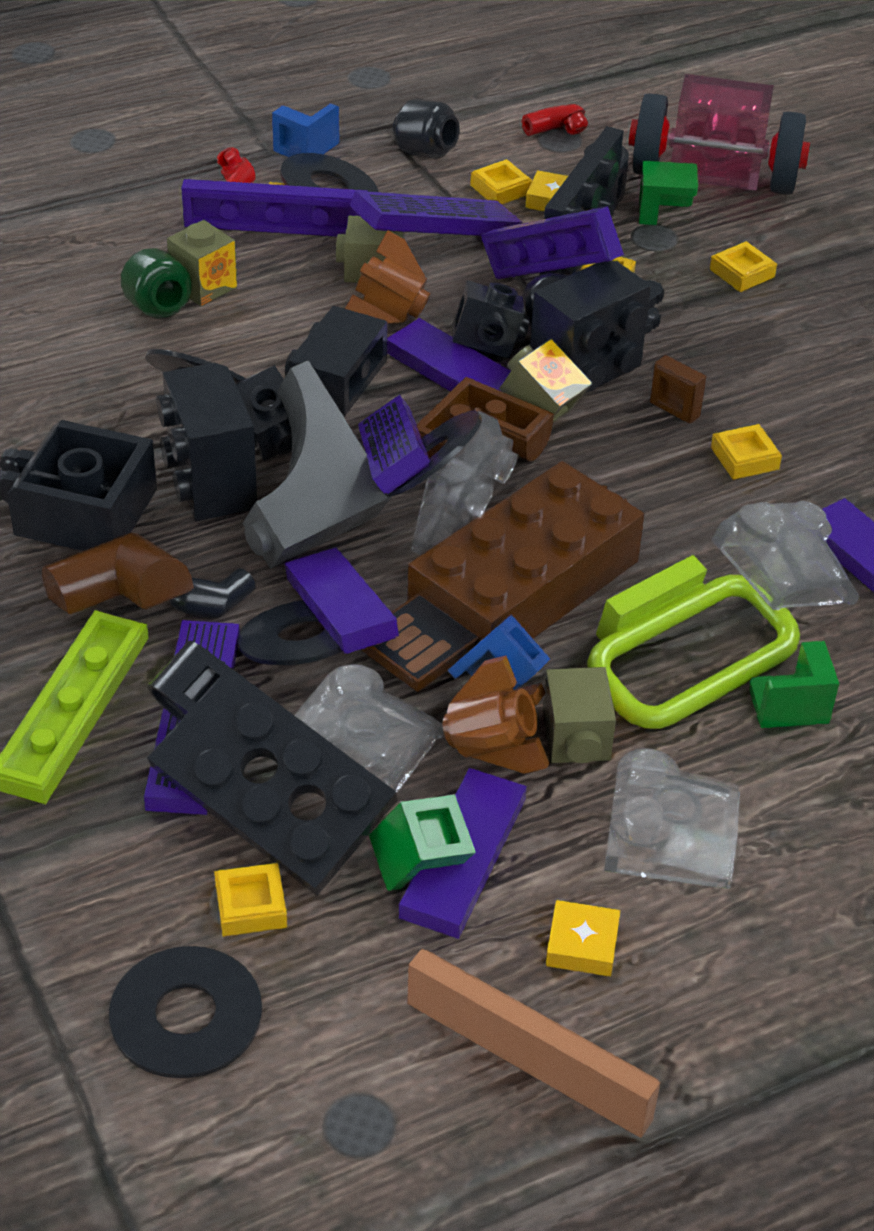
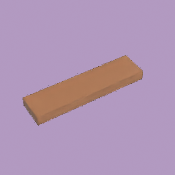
[407,949,661,1138]

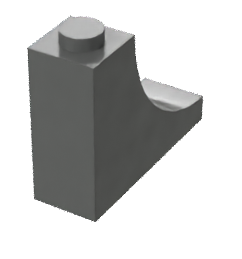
[242,360,392,569]

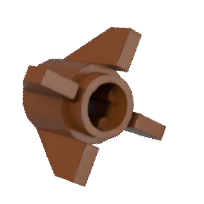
[345,230,431,324]
[443,655,550,774]

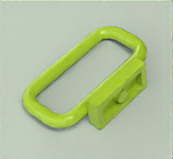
[587,555,800,729]

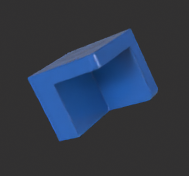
[272,103,340,157]
[448,615,550,690]

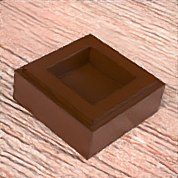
[650,355,707,424]

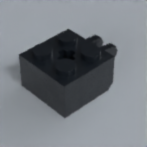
[530,261,665,394]
[156,363,257,522]
[0,420,157,551]

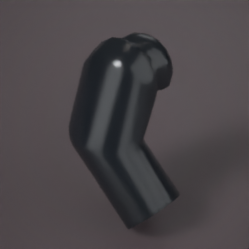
[170,568,256,619]

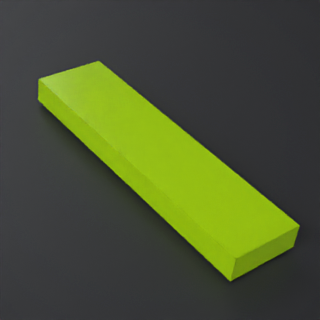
[0,610,149,805]

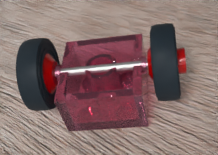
[628,74,810,195]

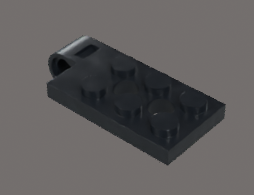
[540,126,629,276]
[147,641,398,896]

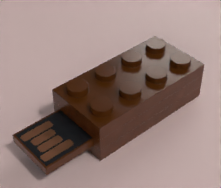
[360,461,645,692]

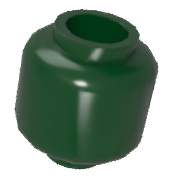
[121,248,192,319]

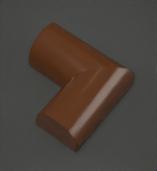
[416,377,554,473]
[42,533,194,615]

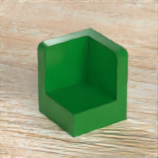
[639,161,698,225]
[749,641,840,728]
[368,795,476,891]

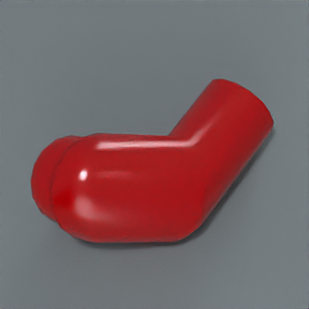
[521,104,588,136]
[216,147,256,183]

